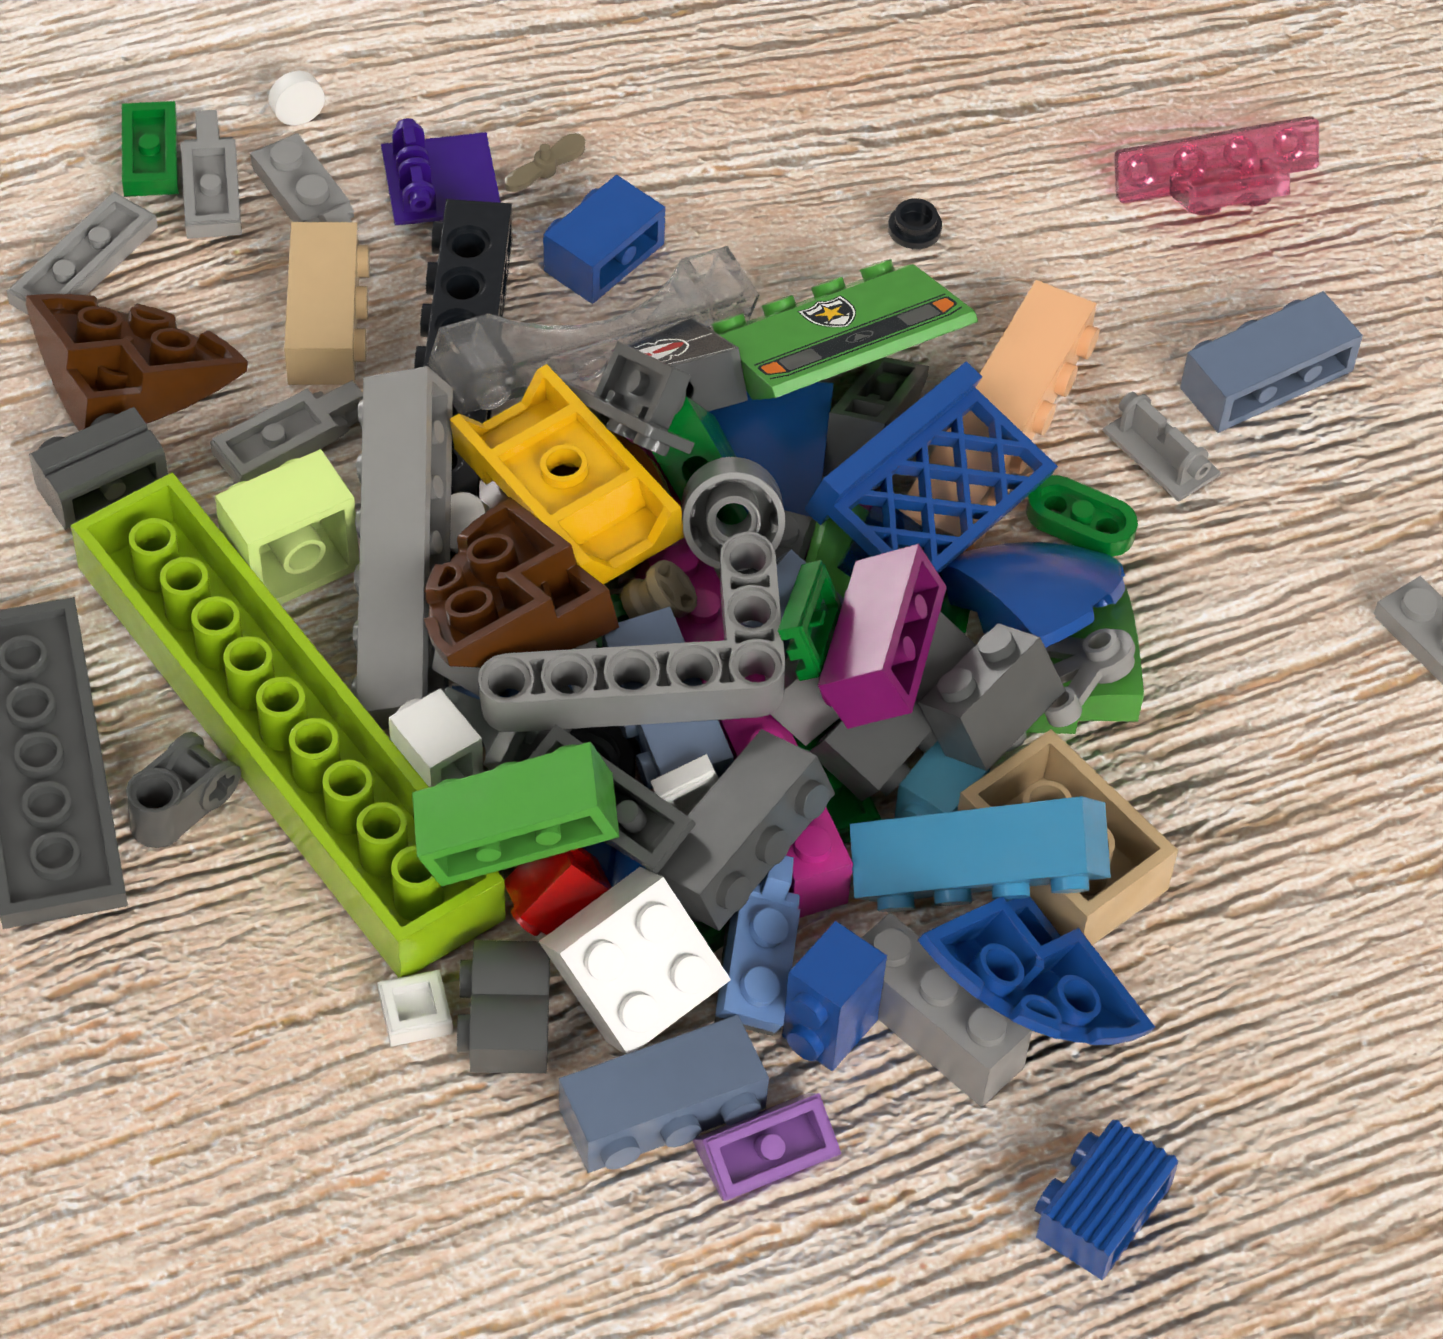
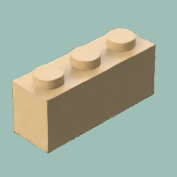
[284,222,370,385]

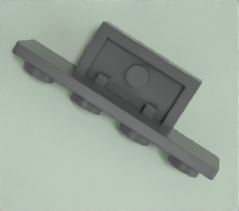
[561,341,695,457]

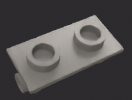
[1103,392,1221,502]

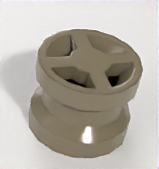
[621,560,697,619]

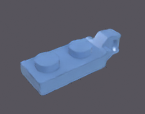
[715,856,800,1033]

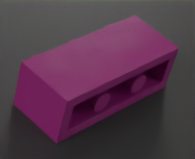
[818,544,947,729]

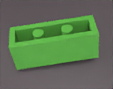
[412,742,620,887]

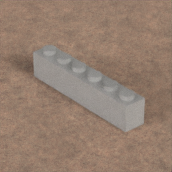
[351,366,453,730]

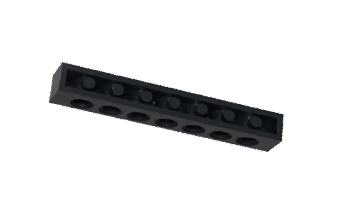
[414,199,512,561]

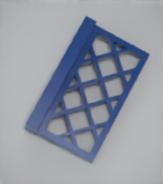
[804,361,1058,573]

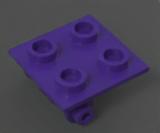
[381,118,501,226]

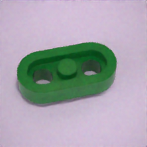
[1026,475,1138,557]

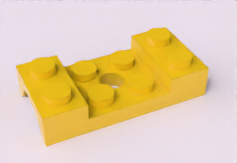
[449,364,684,585]

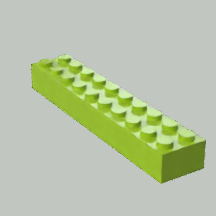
[70,472,506,978]

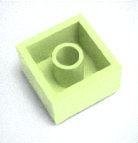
[215,449,359,605]

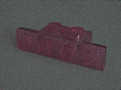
[1114,116,1319,215]

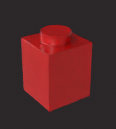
[504,848,612,936]

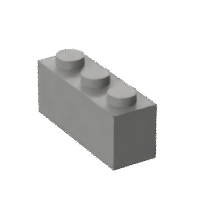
[862,912,1032,1107]

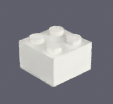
[539,867,731,1054]

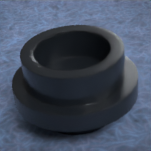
[888,198,942,249]

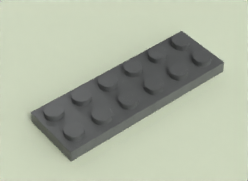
[0,597,128,929]

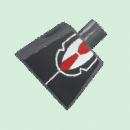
[628,318,748,411]

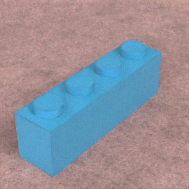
[850,796,1111,912]

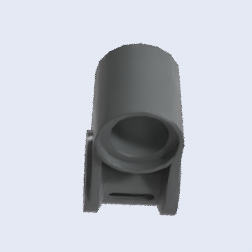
[126,731,241,848]

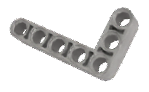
[478,532,785,732]

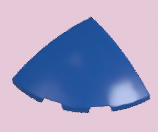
[709,382,834,519]
[941,542,1125,648]
[918,897,1156,1045]

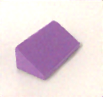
[693,1093,842,1201]

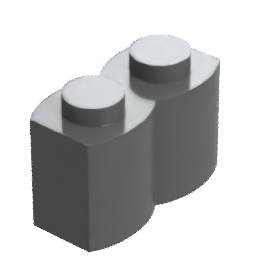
[457,940,550,1073]

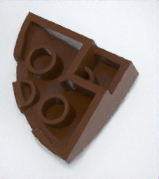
[26,294,248,431]
[424,497,619,668]

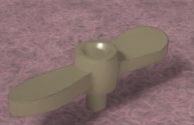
[505,133,585,192]

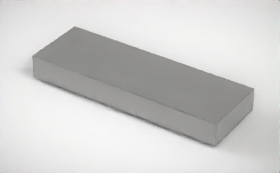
[7,192,158,315]

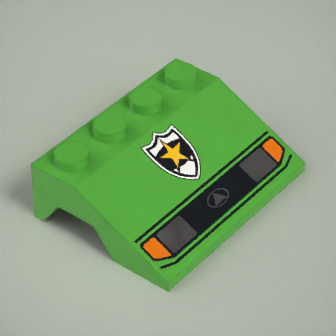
[712,259,978,400]

